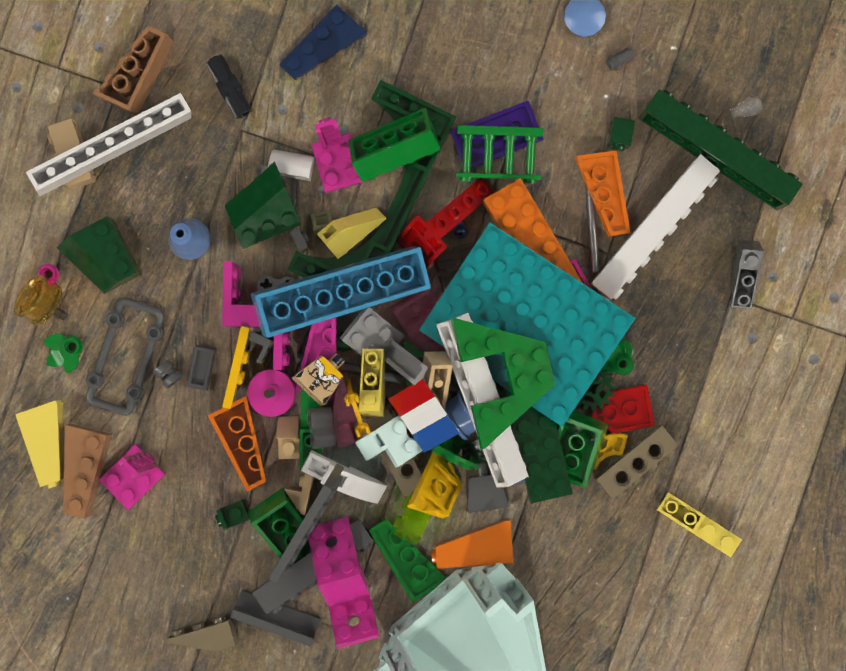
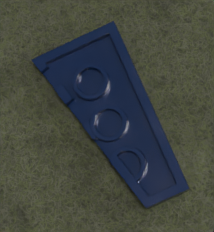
[279,4,367,80]

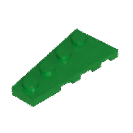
[368,519,446,603]

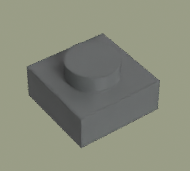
[291,228,310,253]

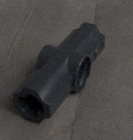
[206,54,252,119]

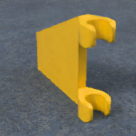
[344,378,371,437]

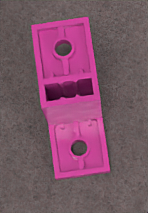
[222,261,291,370]
[308,517,380,649]

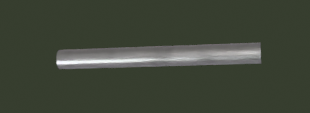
[586,189,599,273]

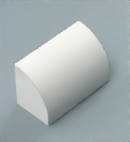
[268,149,315,181]

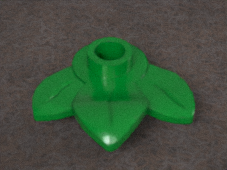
[44,334,83,373]
[600,338,634,376]

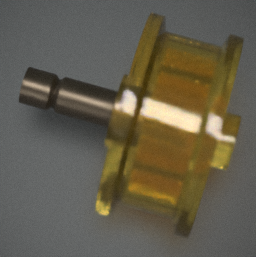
[14,275,68,326]

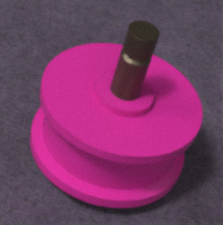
[248,370,297,417]

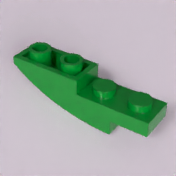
[300,388,323,470]

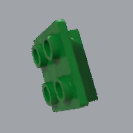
[431,434,481,470]

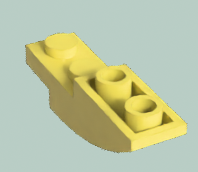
[657,492,742,557]

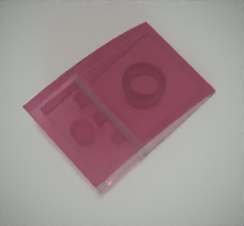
[390,289,446,353]
[333,379,357,449]

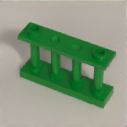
[456,125,543,184]

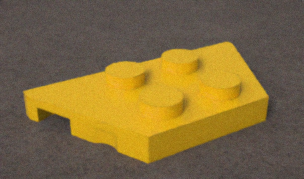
[222,326,251,409]
[407,452,462,519]

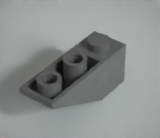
[730,240,764,309]

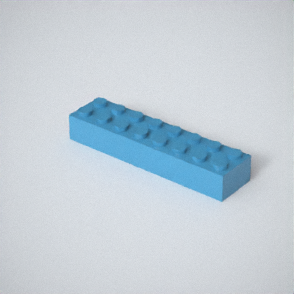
[251,246,431,338]

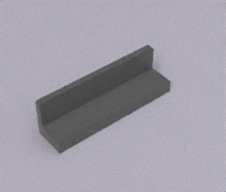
[230,590,320,647]

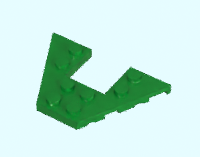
[451,318,555,449]

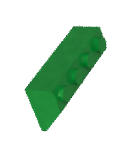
[348,107,440,182]

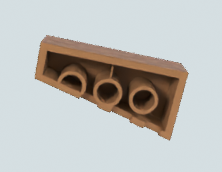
[92,26,174,116]
[63,424,112,519]

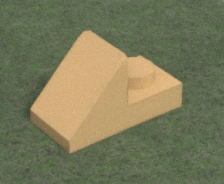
[276,416,300,459]
[285,473,314,515]

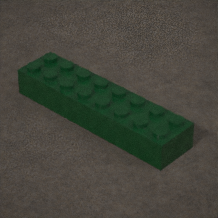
[638,89,803,211]

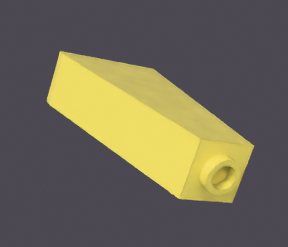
[15,400,65,489]

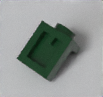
[461,439,486,464]
[215,499,250,531]

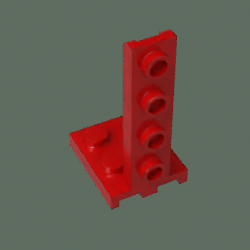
[397,178,495,269]

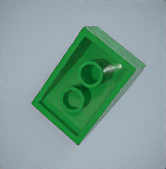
[558,411,609,488]
[248,488,311,565]

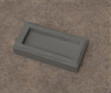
[186,345,216,391]

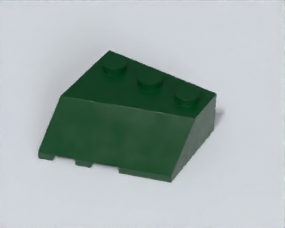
[225,161,301,249]
[57,216,142,294]

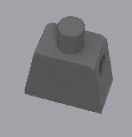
[467,462,508,513]

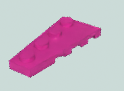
[295,317,337,402]

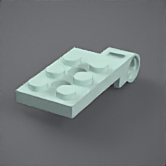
[355,415,423,468]

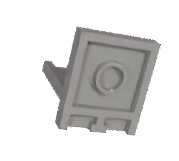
[340,307,428,385]

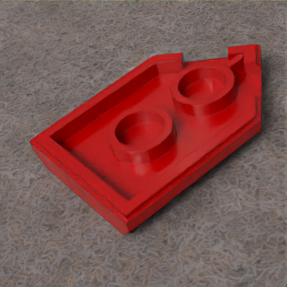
[589,384,655,434]

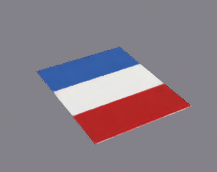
[388,379,459,452]

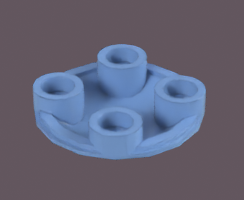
[564,0,606,38]

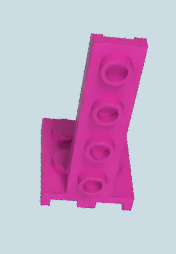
[312,118,365,193]
[99,444,166,510]

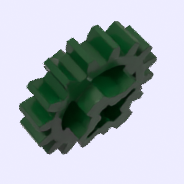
[577,370,615,411]

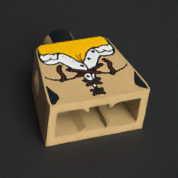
[292,353,345,406]

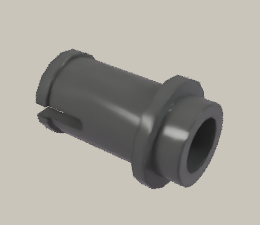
[606,47,634,71]

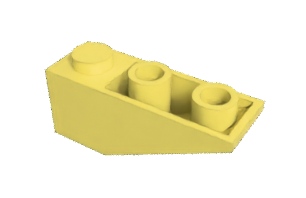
[317,207,386,259]
[358,349,385,417]

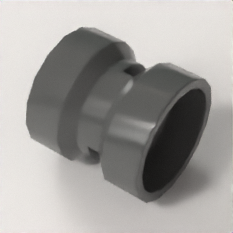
[153,359,183,389]

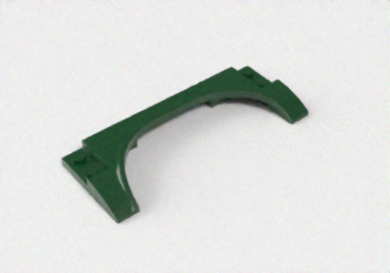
[287,80,456,278]

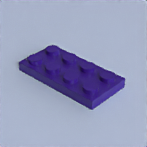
[450,101,544,169]

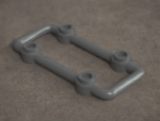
[86,297,165,416]

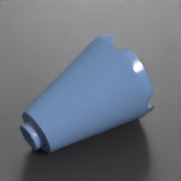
[168,218,211,260]

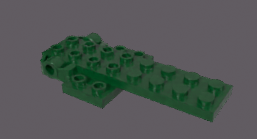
[494,381,573,504]

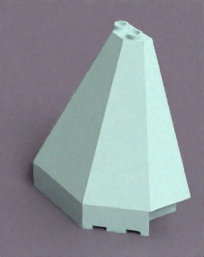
[373,563,546,671]

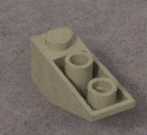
[166,616,238,652]

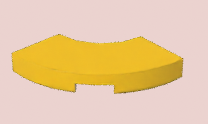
[593,433,628,470]

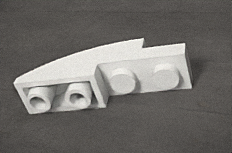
[301,450,387,504]

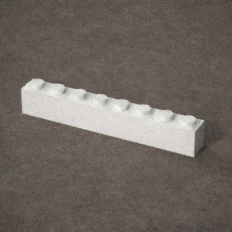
[26,93,191,197]
[590,155,720,300]
[436,313,529,488]

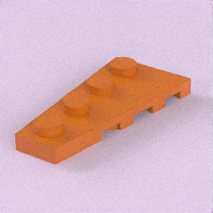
[574,150,631,237]

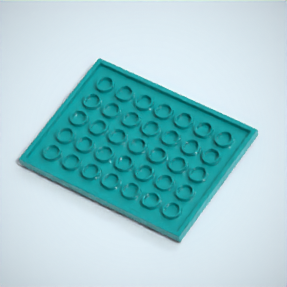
[419,223,636,427]

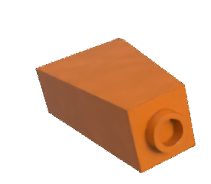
[431,518,514,568]

